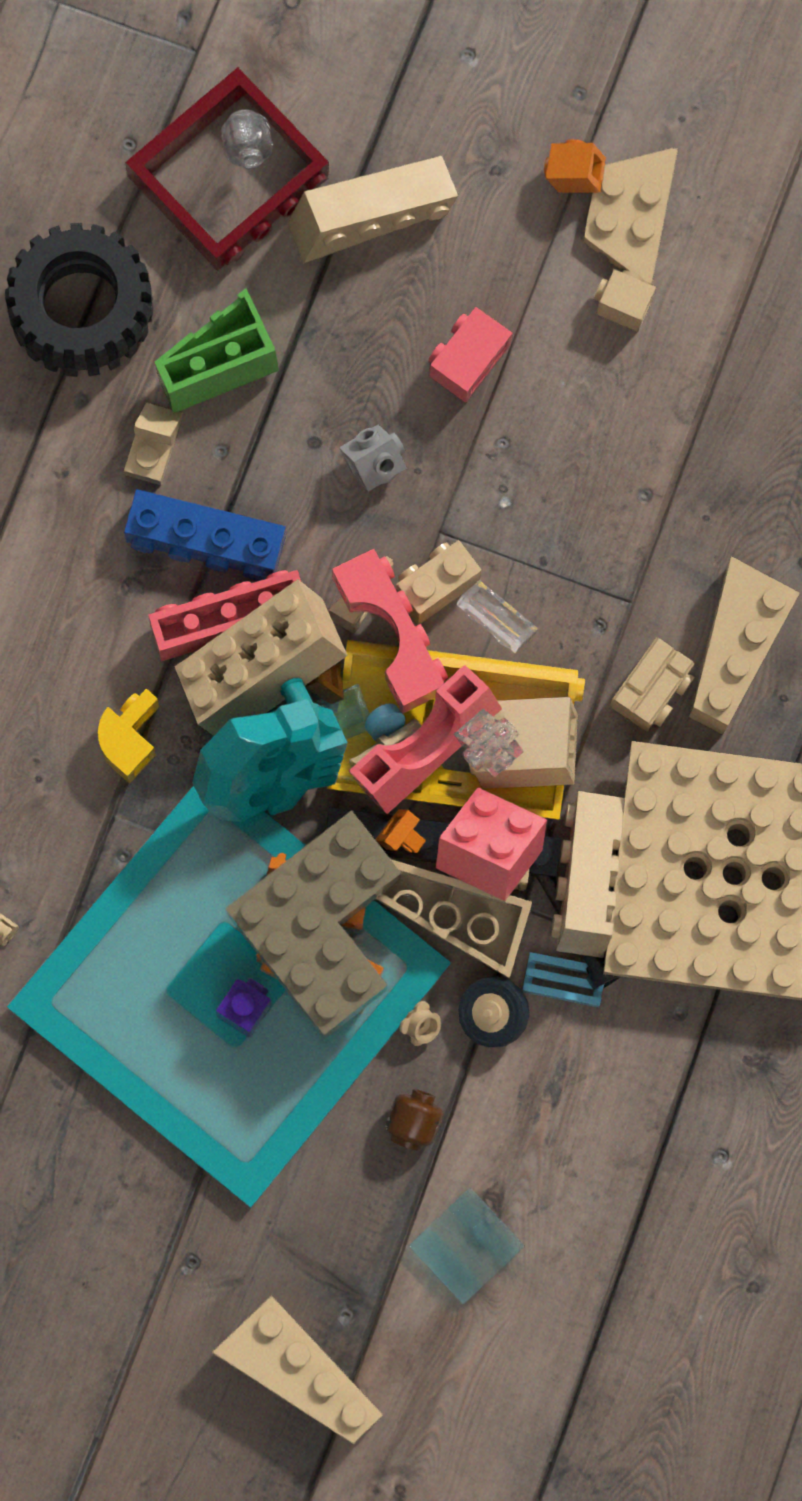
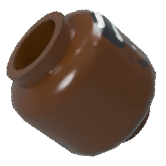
[386,1089,443,1151]

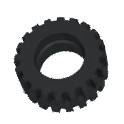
[5,223,153,377]

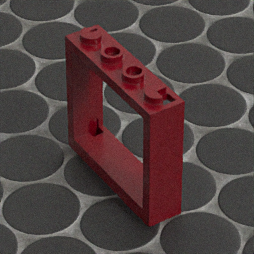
[125,67,329,271]

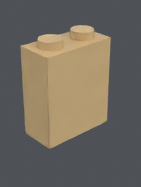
[469,697,578,789]

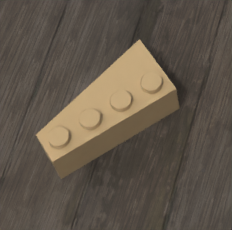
[288,156,458,263]
[689,556,800,735]
[551,791,625,958]
[376,860,532,979]
[213,1296,383,1444]

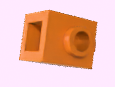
[544,139,606,193]

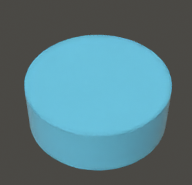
[365,704,405,741]

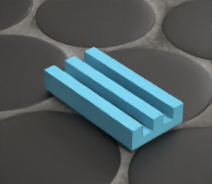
[522,952,604,1008]

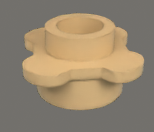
[400,1001,441,1046]

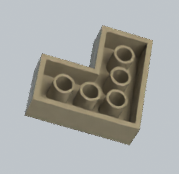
[225,811,401,1039]

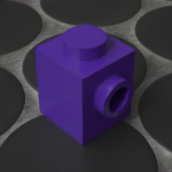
[216,978,272,1038]

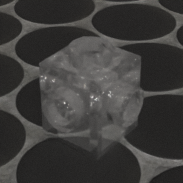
[454,709,524,778]

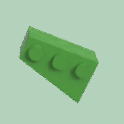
[155,288,279,413]

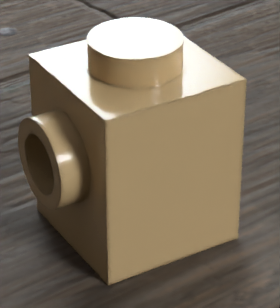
[594,269,656,332]

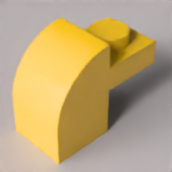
[98,689,159,784]

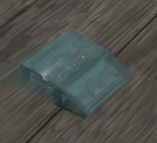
[409,1187,525,1304]

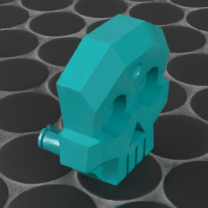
[193,678,347,822]

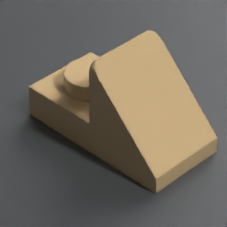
[124,403,183,485]

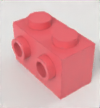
[428,307,513,403]

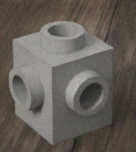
[339,424,407,492]

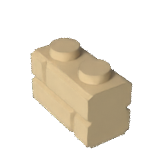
[610,637,695,732]

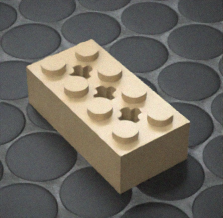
[175,579,348,735]

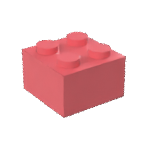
[436,788,547,901]

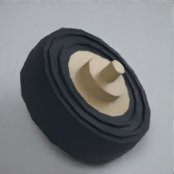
[458,977,530,1048]

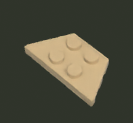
[583,148,678,285]

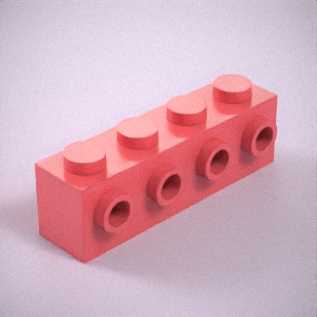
[148,570,301,662]

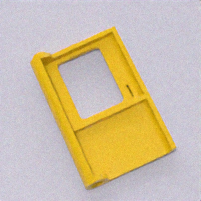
[327,640,585,820]

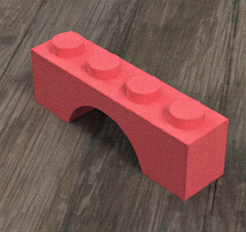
[332,549,448,714]
[349,665,502,814]

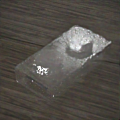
[456,580,539,653]

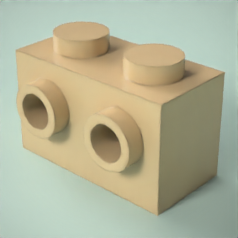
[396,540,482,625]

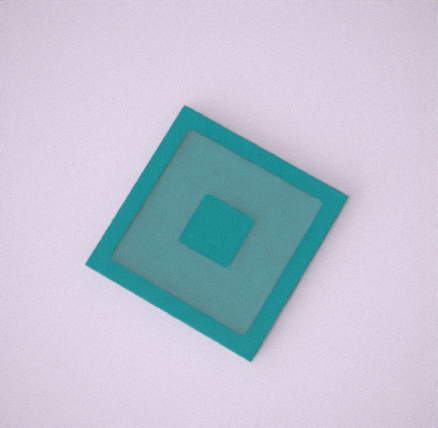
[7,785,451,1208]

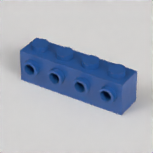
[124,489,286,581]

